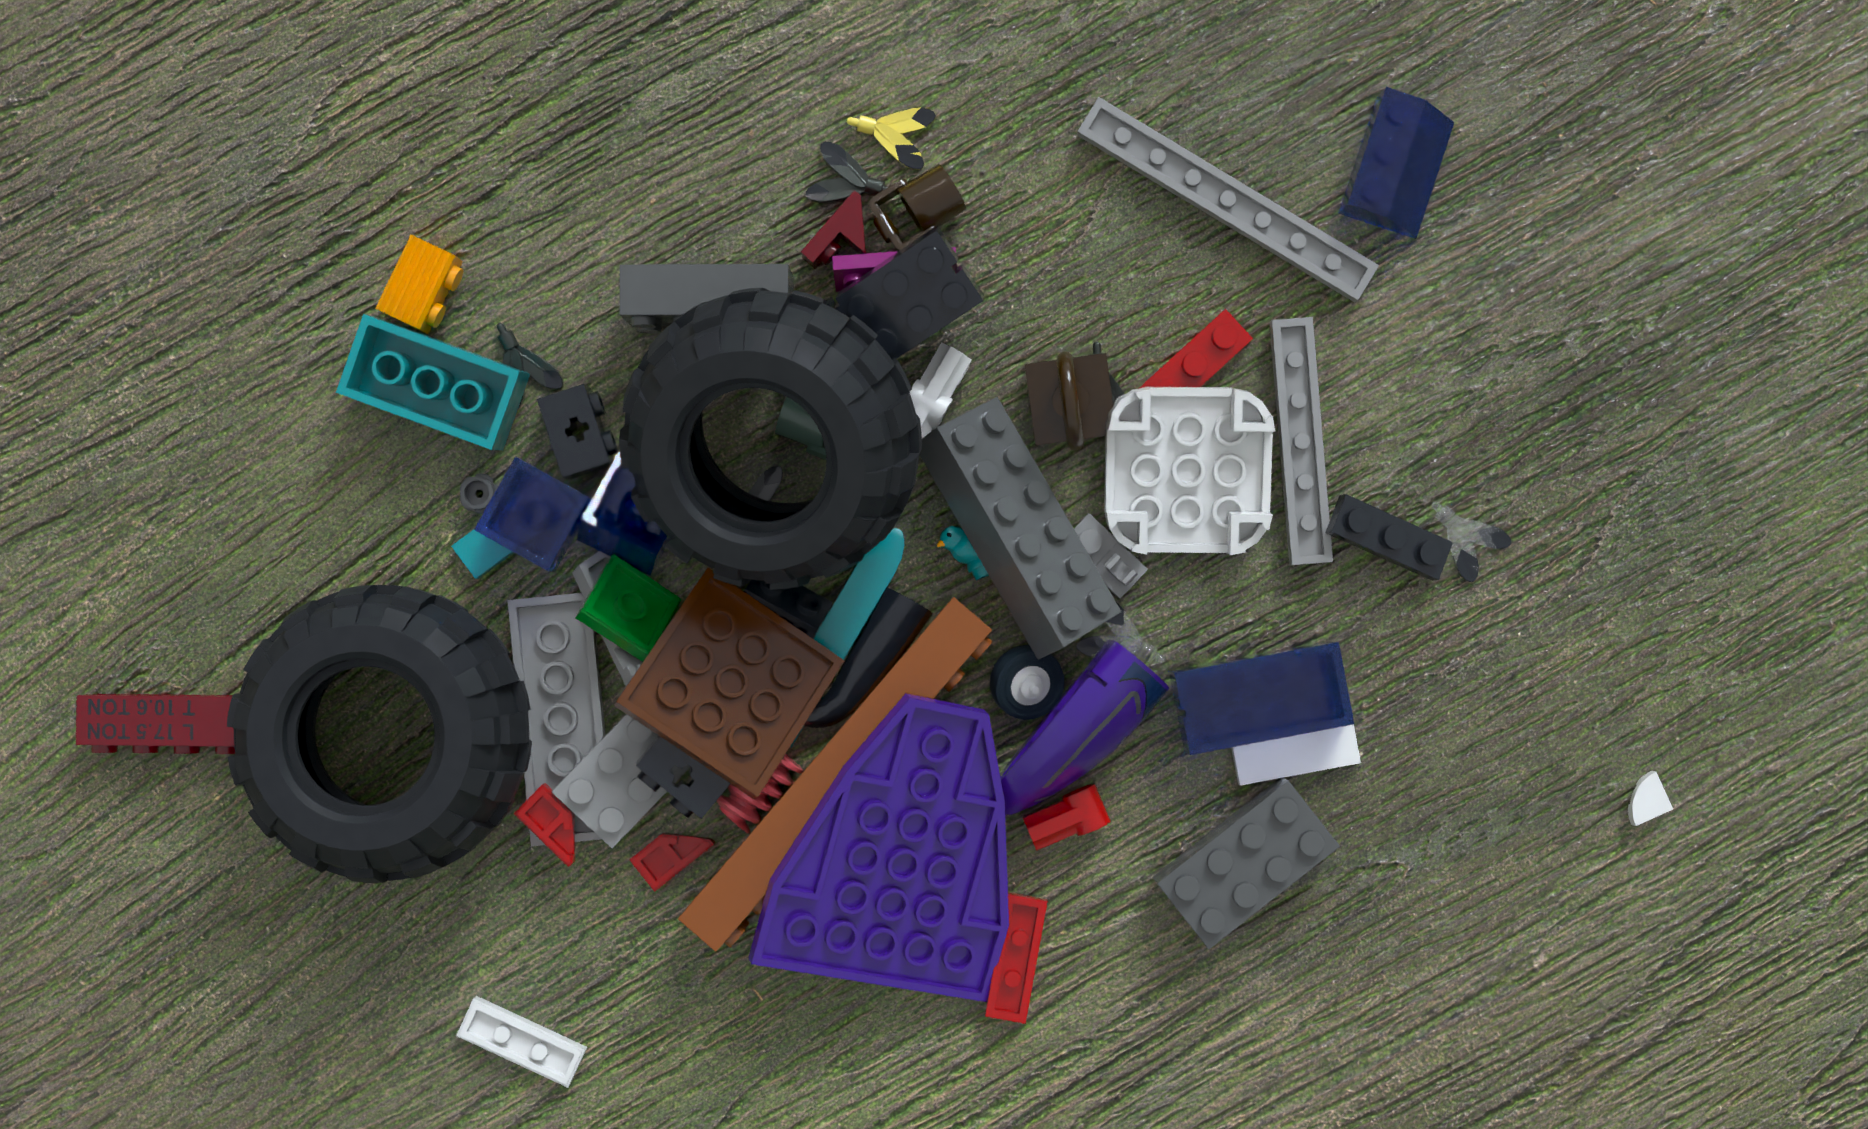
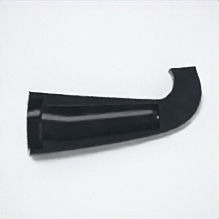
[804,587,933,728]

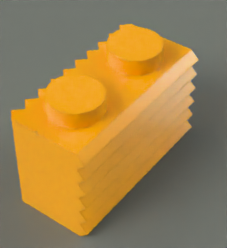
[375,235,464,334]

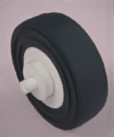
[990,645,1064,720]

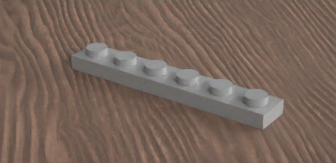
[1269,317,1333,566]

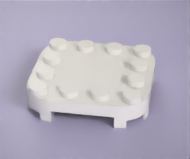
[1104,387,1275,555]

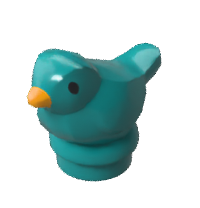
[937,526,989,581]

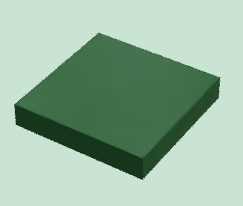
[575,554,682,662]

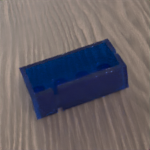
[1169,641,1355,755]

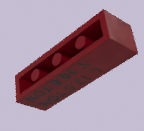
[76,694,235,754]

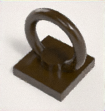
[1025,351,1113,451]

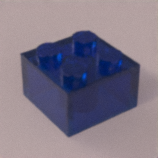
[474,456,596,571]

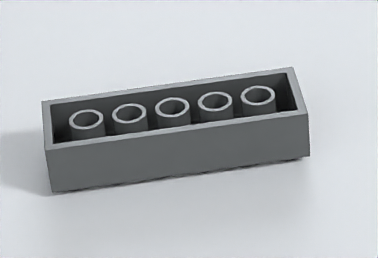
[919,397,1121,660]

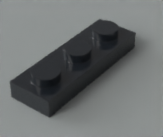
[1325,494,1453,581]

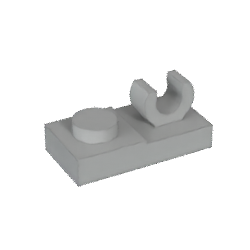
[1074,513,1148,599]

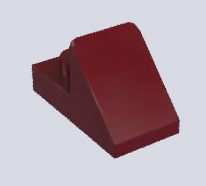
[801,190,866,269]

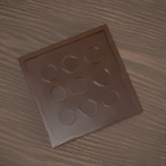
[614,568,845,799]

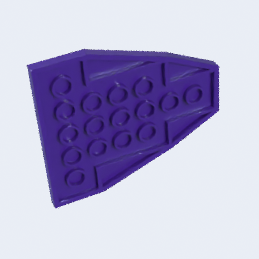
[748,693,1009,1002]

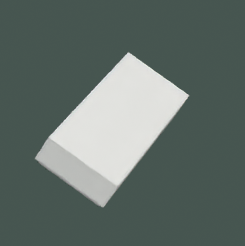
[1231,722,1361,785]
[456,996,587,1088]

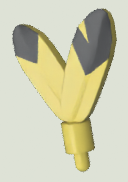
[847,107,936,170]

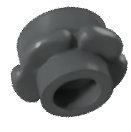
[460,473,500,514]

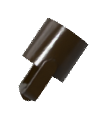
[869,164,966,251]

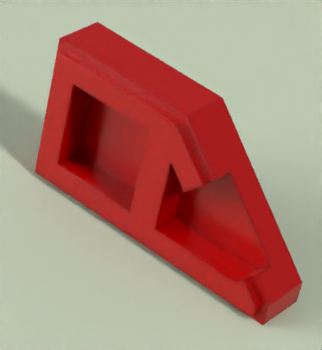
[514,783,575,867]
[629,833,715,892]

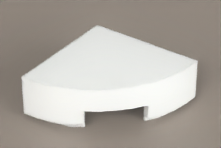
[1628,771,1673,826]

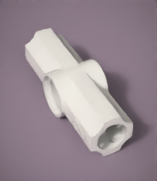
[910,342,972,438]

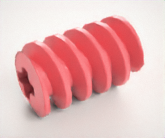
[717,754,804,834]

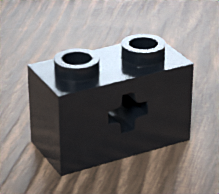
[537,384,618,480]
[636,735,730,819]

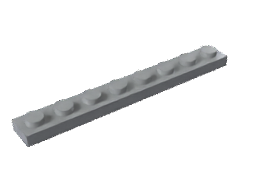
[1077,97,1379,302]

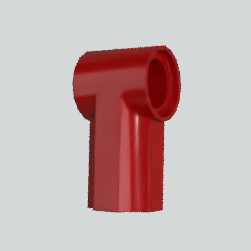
[1022,783,1111,851]

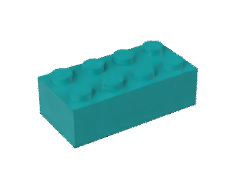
[336,314,530,451]

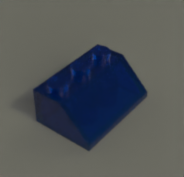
[1338,87,1455,239]

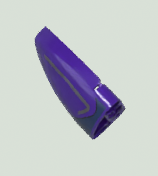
[1000,640,1169,816]

